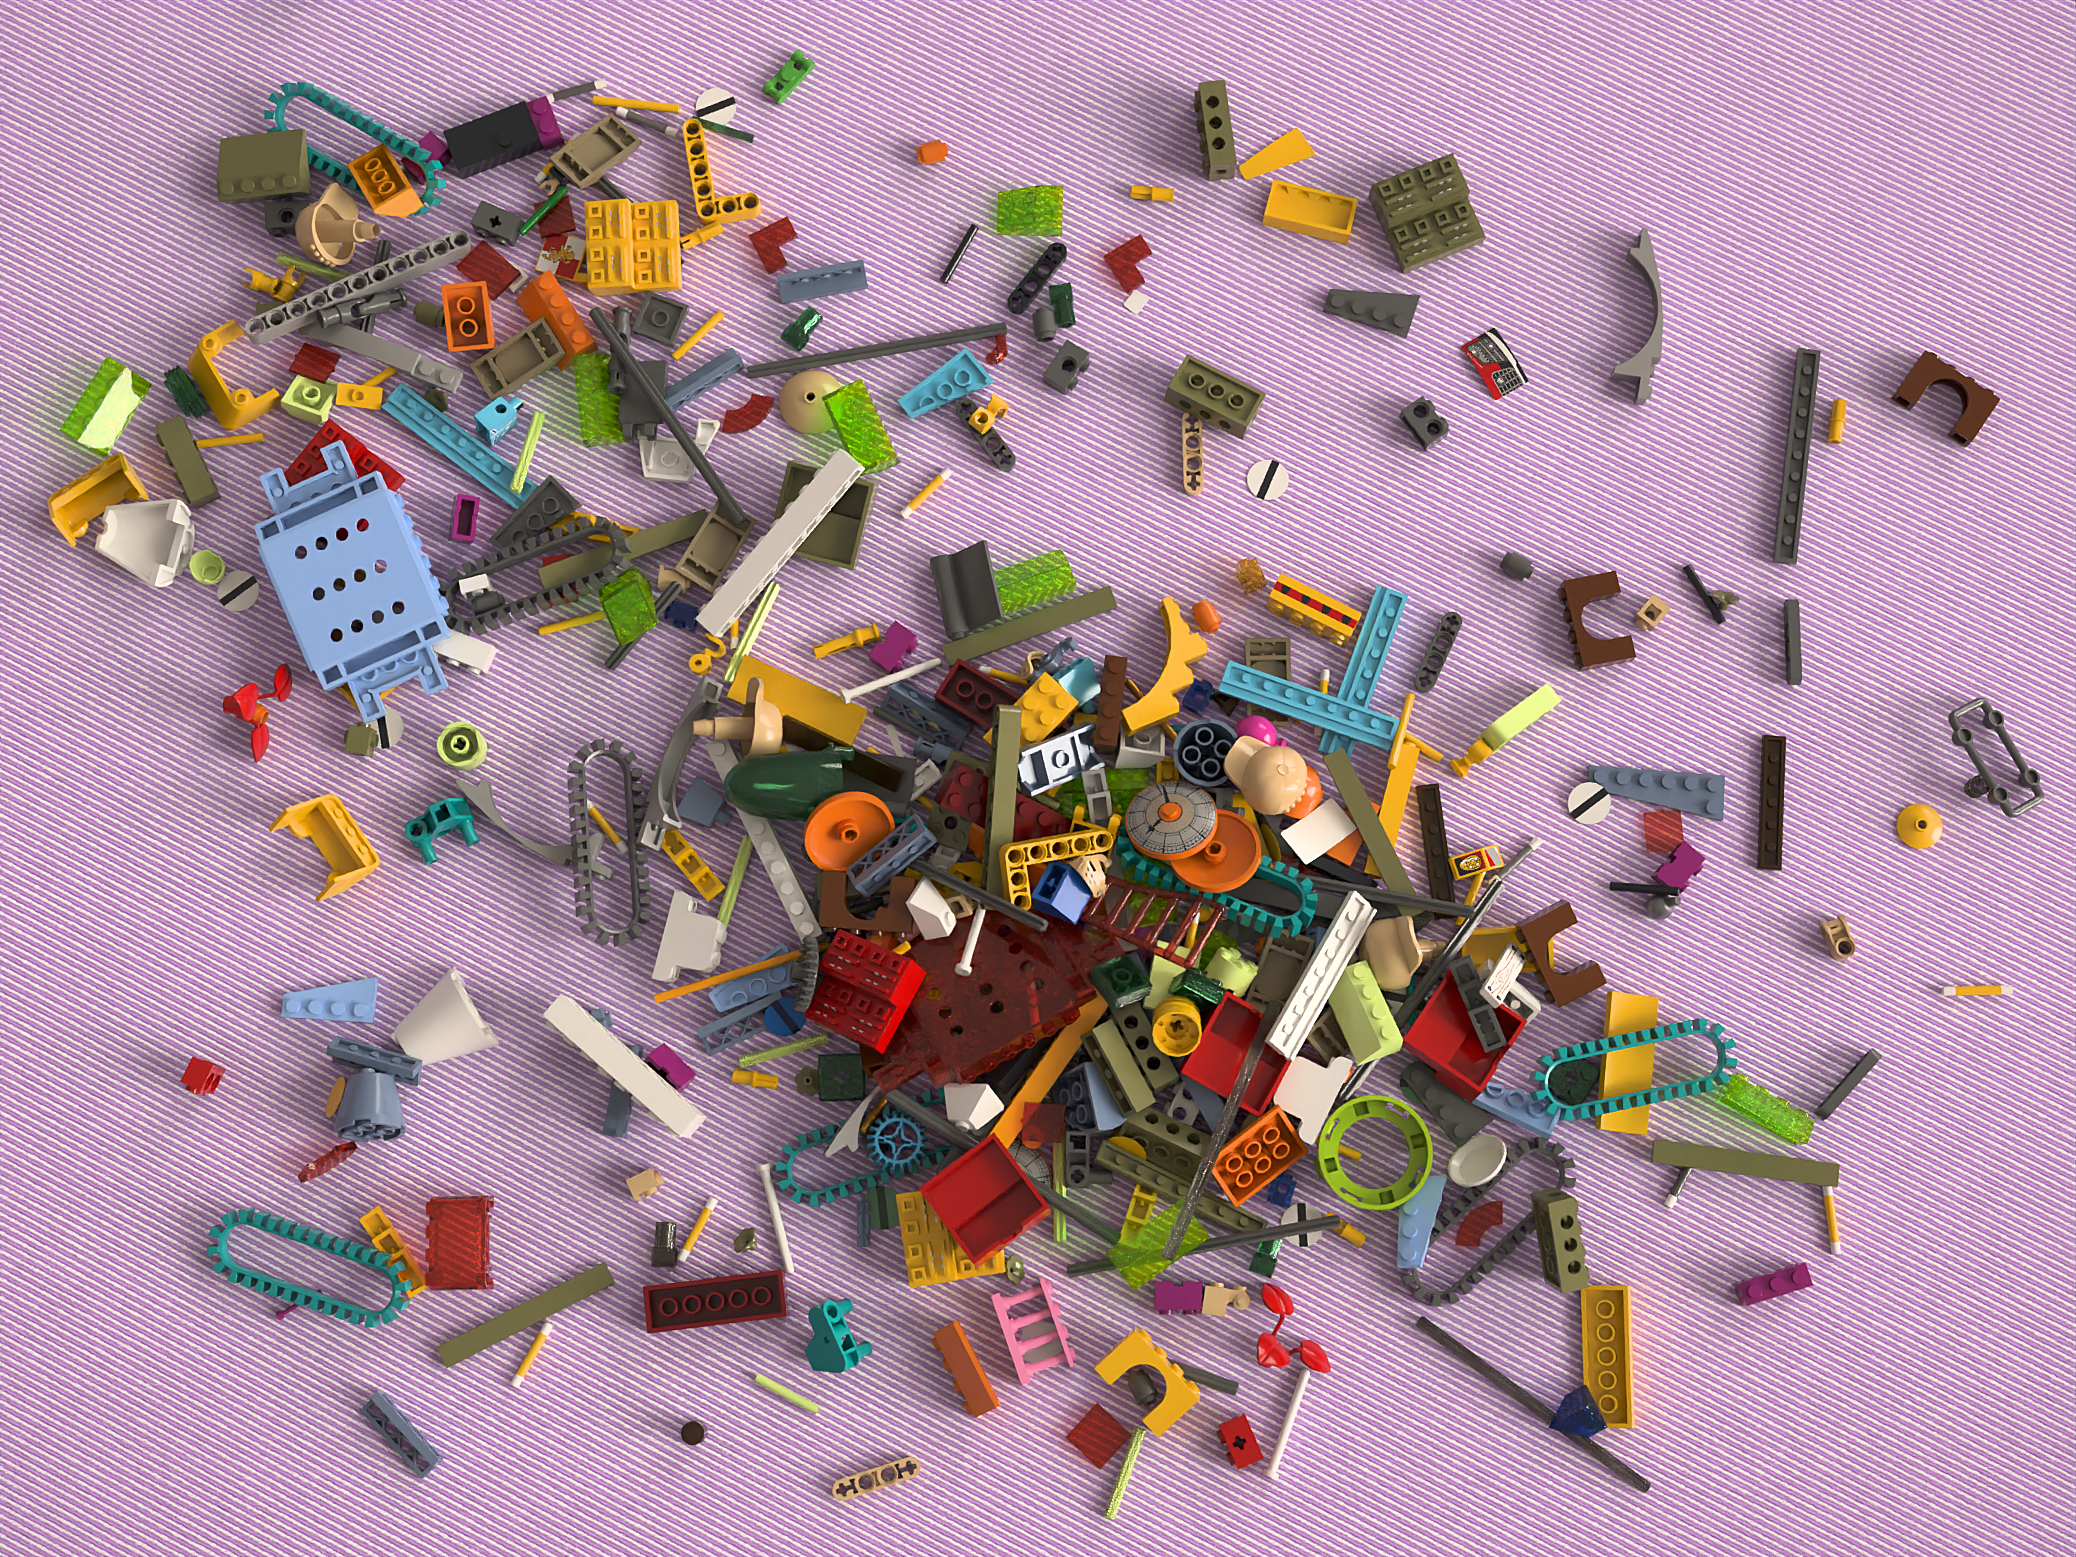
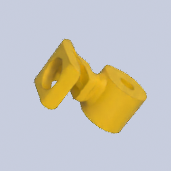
[968,393,1009,434]
[689,633,726,676]
[1448,738,1493,779]

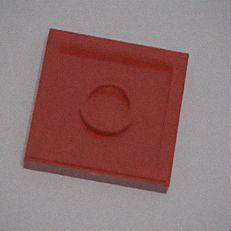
[1066,1402,1132,1469]

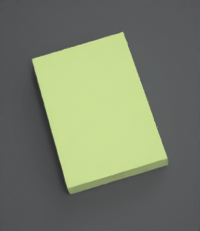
[1142,940,1202,1011]

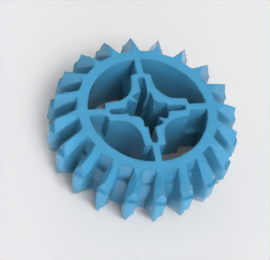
[867,1111,929,1174]

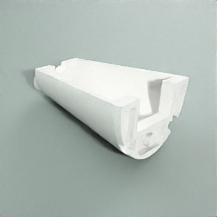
[95,499,195,587]
[391,967,500,1066]

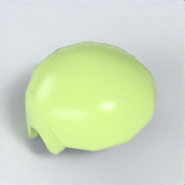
[189,549,226,586]

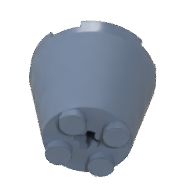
[1173,718,1238,787]
[334,1068,405,1142]

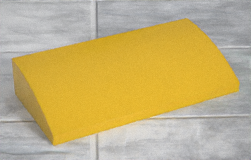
[1262,179,1358,245]
[1460,925,1554,973]

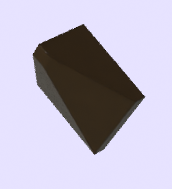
[1211,691,1240,717]

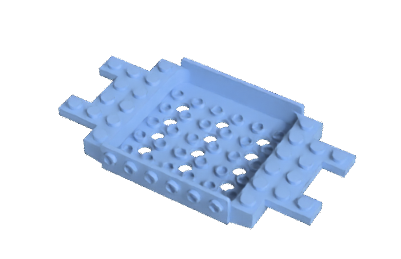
[253,440,452,723]

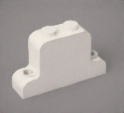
[651,890,727,984]
[1273,1056,1353,1146]

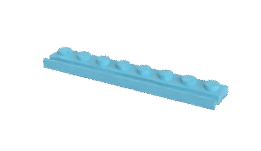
[381,382,539,510]
[1318,585,1408,759]
[1218,660,1400,752]

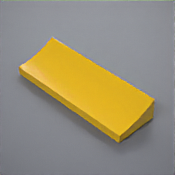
[726,654,868,746]
[1595,991,1659,1135]
[1581,1285,1635,1428]

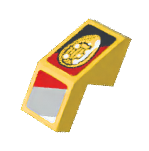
[1448,845,1504,881]

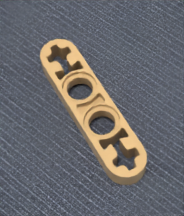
[1181,412,1204,497]
[832,1456,921,1501]

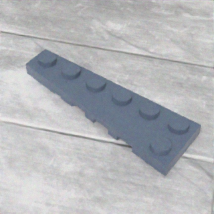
[1587,765,1725,821]

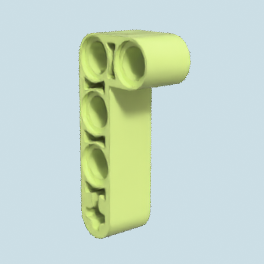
[1477,683,1562,756]

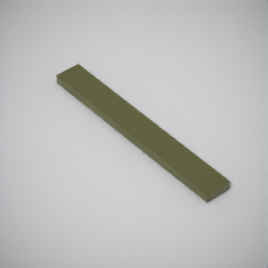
[537,509,708,589]
[942,586,1117,668]
[1322,748,1425,917]
[1093,1139,1268,1244]
[1651,1139,1840,1188]
[436,1262,615,1368]

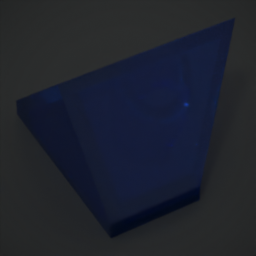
[1548,1385,1608,1438]

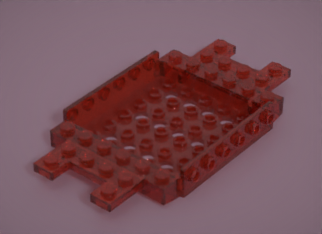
[872,886,1126,1095]

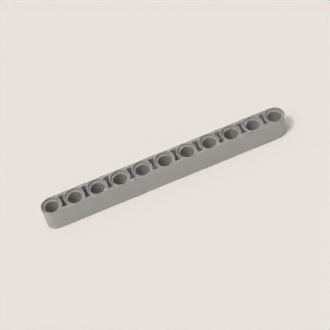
[245,230,472,345]

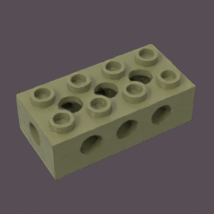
[1194,79,1237,181]
[1164,354,1266,440]
[927,750,990,852]
[1109,995,1180,1095]
[1118,1106,1219,1186]
[1530,1187,1590,1294]

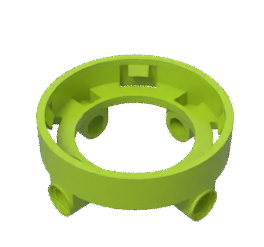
[1314,1095,1433,1213]

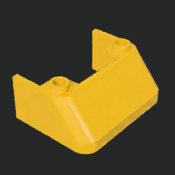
[187,319,283,431]
[47,452,149,547]
[268,794,380,902]

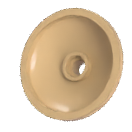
[779,370,845,435]

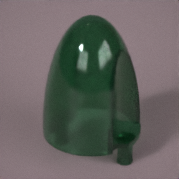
[723,743,854,822]

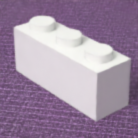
[1477,958,1541,1027]

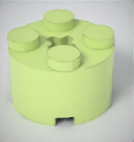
[437,722,487,771]
[1203,947,1259,998]

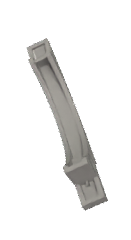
[1611,228,1663,406]
[298,320,463,394]
[636,676,723,852]
[1081,768,1137,953]
[455,778,615,881]
[822,1031,969,1158]

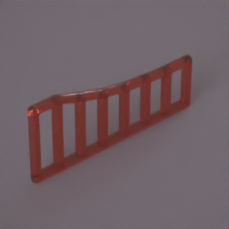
[1079,868,1226,969]

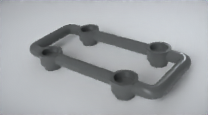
[1948,697,2044,818]

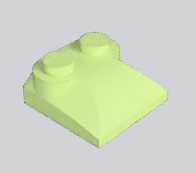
[281,370,338,424]

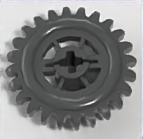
[789,936,819,1012]

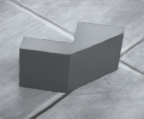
[1257,813,1294,856]

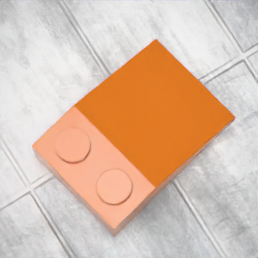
[441,281,496,352]

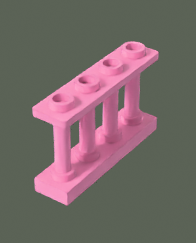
[991,1277,1077,1385]

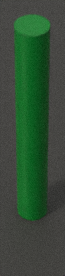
[518,185,569,236]

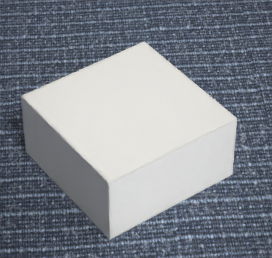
[459,574,494,602]

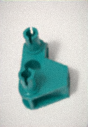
[404,798,480,865]
[804,1298,872,1373]

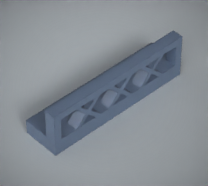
[776,259,869,305]
[666,348,745,412]
[880,680,975,751]
[845,813,937,898]
[696,991,784,1056]
[327,1036,423,1087]
[602,1044,644,1139]
[360,1390,444,1479]

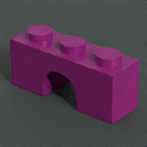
[1733,1262,1813,1306]

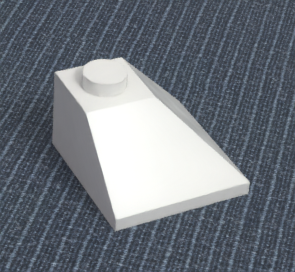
[1115,724,1165,772]
[906,876,957,940]
[944,1083,1004,1132]

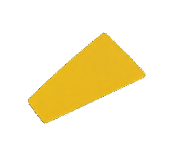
[1239,128,1315,180]

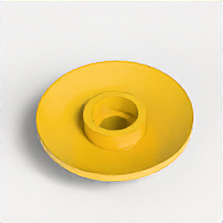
[1896,804,1942,849]

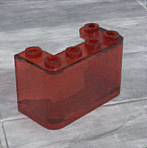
[425,1195,494,1291]

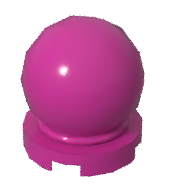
[1233,715,1288,747]

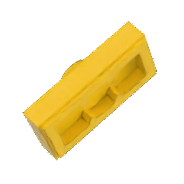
[336,382,383,410]

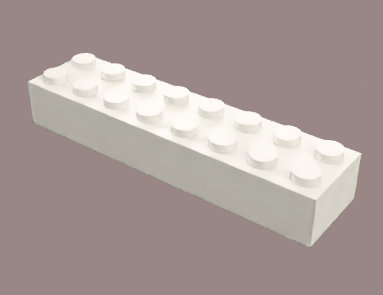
[543,994,707,1138]

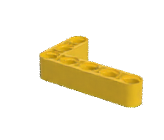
[682,119,762,226]
[999,828,1113,911]

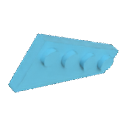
[897,348,994,420]

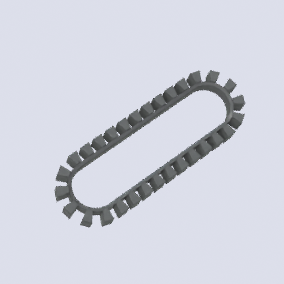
[438,516,632,636]
[567,738,651,947]
[1401,1137,1576,1307]

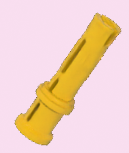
[813,622,882,660]

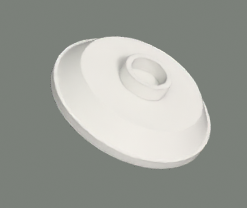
[1448,1134,1506,1187]

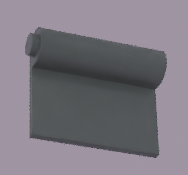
[929,540,1004,641]
[826,752,917,819]

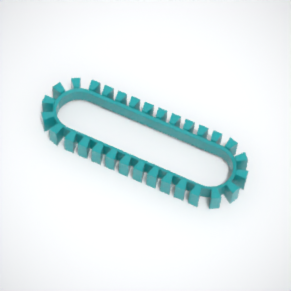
[264,82,446,217]
[1116,823,1318,938]
[1529,1018,1738,1122]
[776,1087,953,1207]
[206,1208,413,1328]

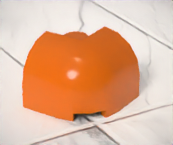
[1283,763,1324,819]

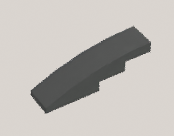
[1448,954,1507,1053]

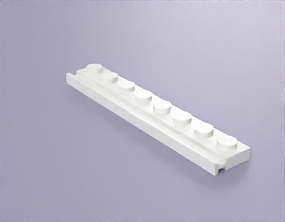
[1265,890,1377,1061]

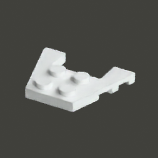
[636,419,720,484]

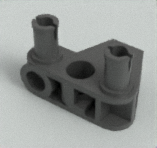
[1066,1123,1114,1189]

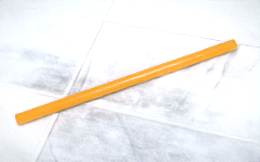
[654,940,831,1004]

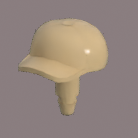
[295,183,381,268]
[691,677,783,765]
[1223,736,1307,815]
[1358,916,1447,991]

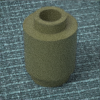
[413,300,445,328]

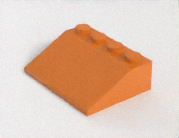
[1204,1104,1309,1208]

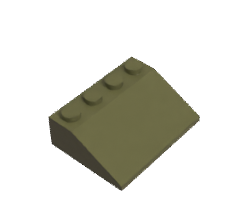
[216,129,312,205]

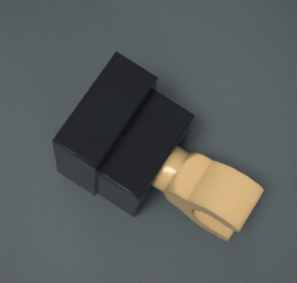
[540,166,574,198]

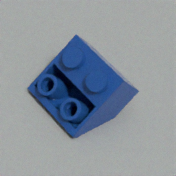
[1031,860,1092,925]

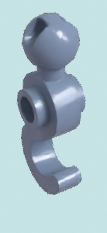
[1027,637,1078,686]

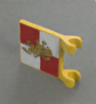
[534,230,588,287]

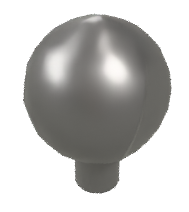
[1646,894,1681,920]

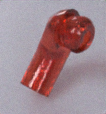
[986,334,1008,365]

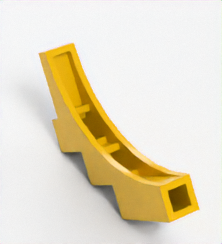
[1120,596,1207,737]

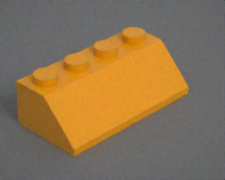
[347,143,424,217]

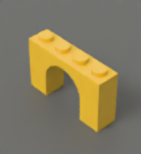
[1094,1326,1200,1438]

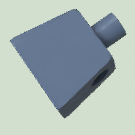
[677,776,733,829]

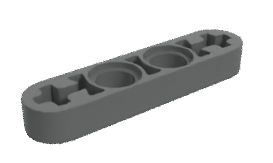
[956,399,1016,472]
[1783,599,1802,685]
[1414,611,1462,693]
[1814,1048,1882,1121]

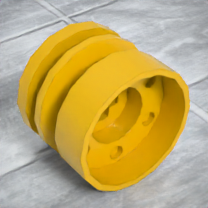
[1152,996,1202,1057]

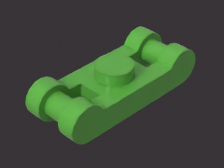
[762,49,815,104]

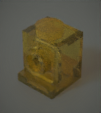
[1237,558,1267,595]

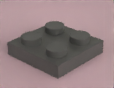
[632,291,690,348]

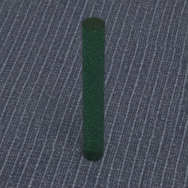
[691,116,755,143]

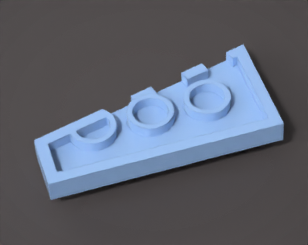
[1464,1082,1566,1140]
[1397,1176,1448,1268]

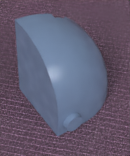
[1050,1062,1129,1133]

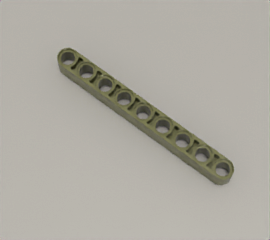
[980,704,1022,910]

